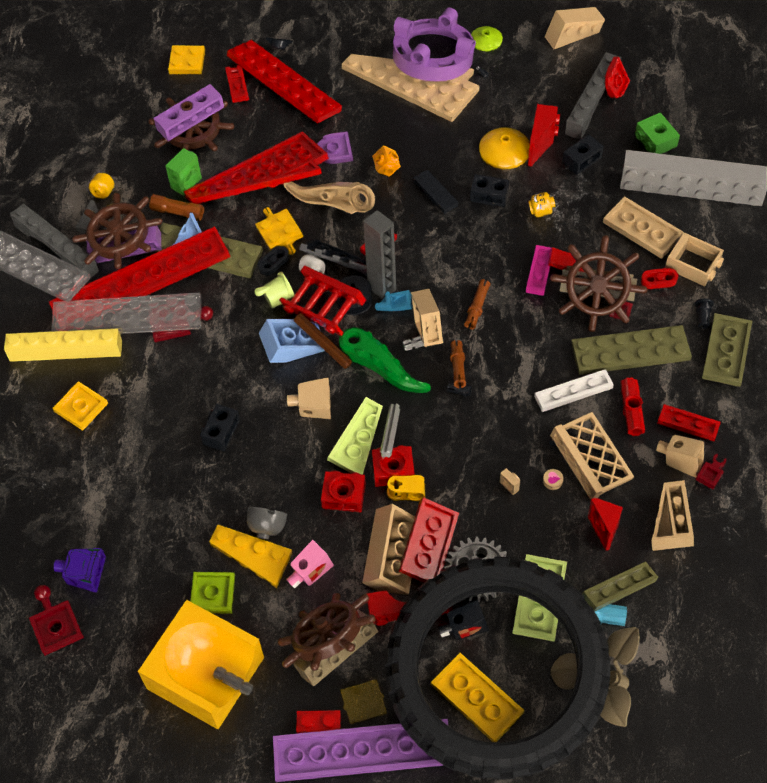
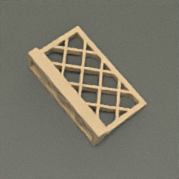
[550,412,634,499]

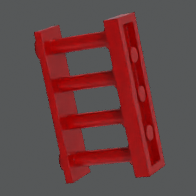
[279,265,366,336]

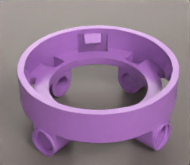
[393,7,476,81]

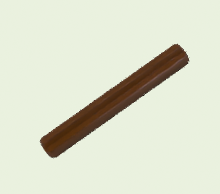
[294,313,352,369]

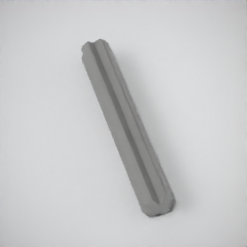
[380,403,400,458]

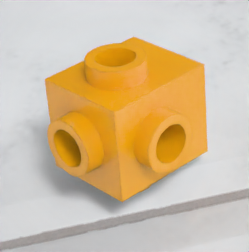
[372,145,401,177]

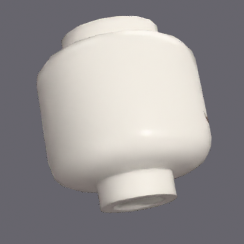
[299,254,326,274]

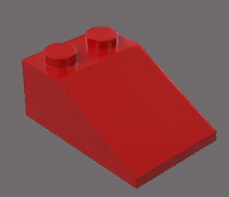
[528,104,561,167]

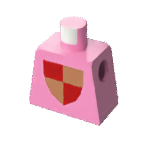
[286,540,334,589]

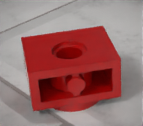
[372,445,414,487]
[321,471,366,512]

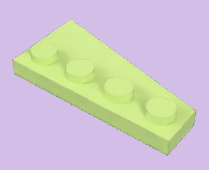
[327,397,383,475]

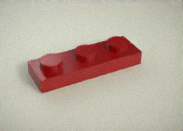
[657,404,721,441]

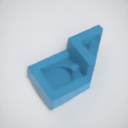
[375,290,412,311]

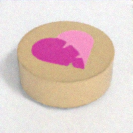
[543,469,564,490]

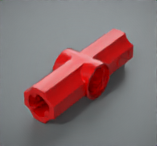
[620,377,645,436]

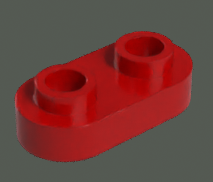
[641,268,678,289]

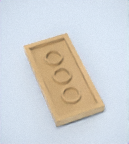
[603,196,684,259]

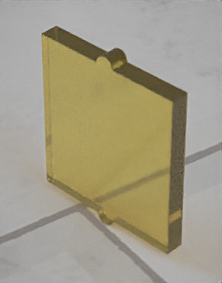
[341,679,387,725]

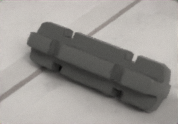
[213,667,254,695]

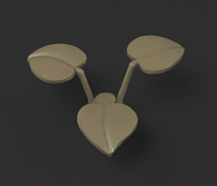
[551,627,640,727]

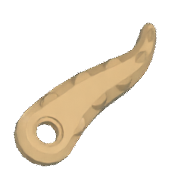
[283,181,375,214]

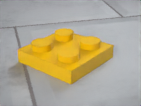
[168,45,205,74]
[53,381,108,431]

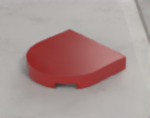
[605,57,630,98]

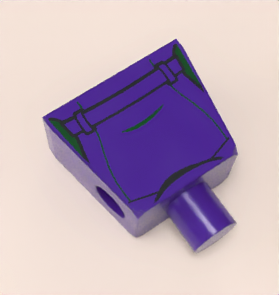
[54,548,106,593]

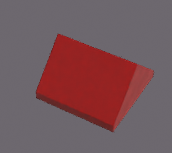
[588,498,623,551]

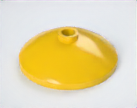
[479,128,530,169]

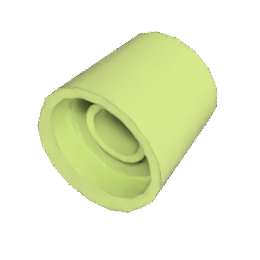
[255,272,294,308]

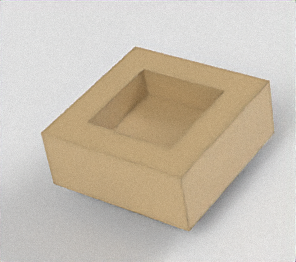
[500,468,520,495]

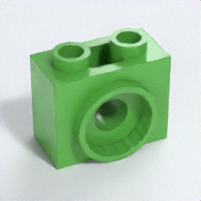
[635,113,680,154]
[165,148,202,196]

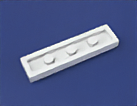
[534,369,614,412]

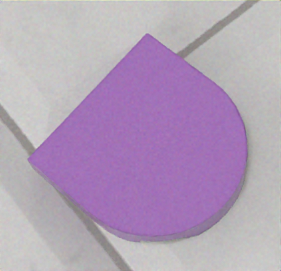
[317,131,353,164]

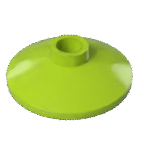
[471,26,503,51]

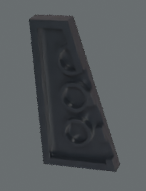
[299,239,367,276]

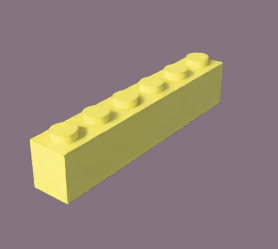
[4,329,122,362]

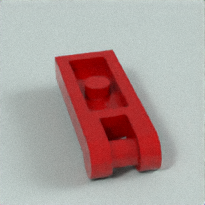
[225,65,249,103]

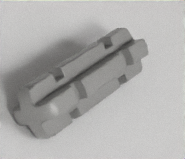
[403,336,424,351]

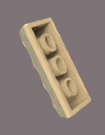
[362,504,415,595]

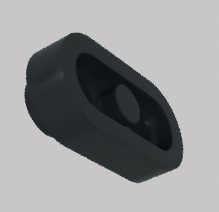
[258,246,289,276]

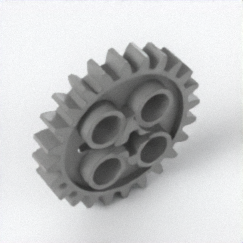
[444,537,507,602]

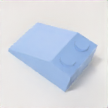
[259,319,325,363]

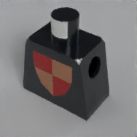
[438,600,489,640]

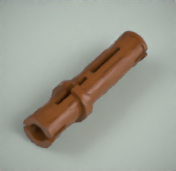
[464,279,490,329]
[450,340,466,388]

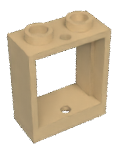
[665,233,724,286]
[411,289,443,347]

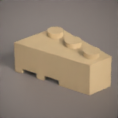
[545,7,605,49]
[652,480,694,551]

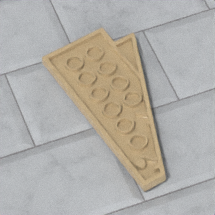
[342,54,479,122]

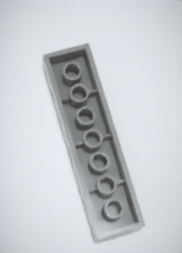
[620,150,767,206]

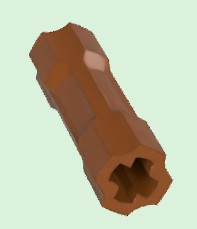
[149,194,204,221]

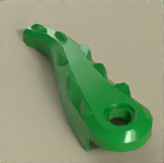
[339,327,431,393]

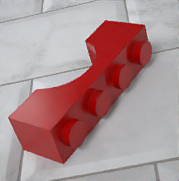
[367,590,453,626]

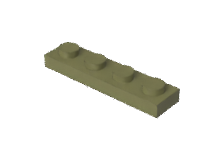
[582,562,658,611]

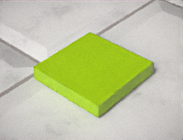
[190,572,235,614]

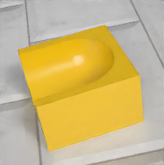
[138,600,264,729]

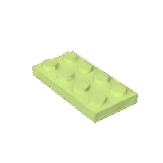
[513,554,567,641]

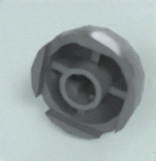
[246,507,287,540]

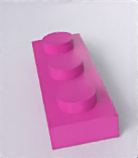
[526,245,551,296]

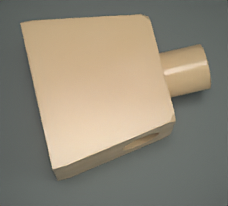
[287,378,331,419]
[656,435,704,478]

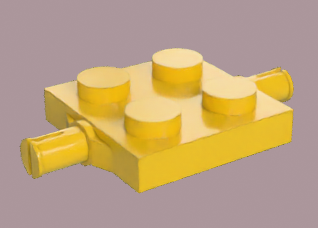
[255,207,303,255]

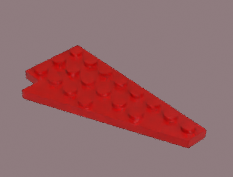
[184,131,329,204]

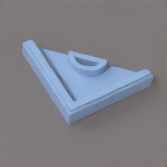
[172,213,202,246]

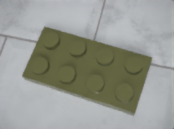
[702,313,752,387]

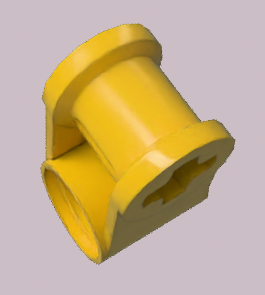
[386,475,425,501]

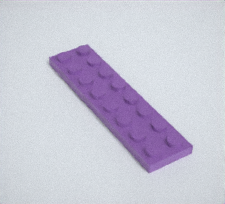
[273,719,448,782]

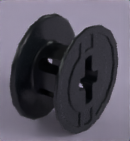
[336,275,372,316]

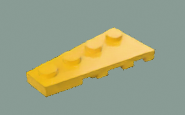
[209,525,292,588]

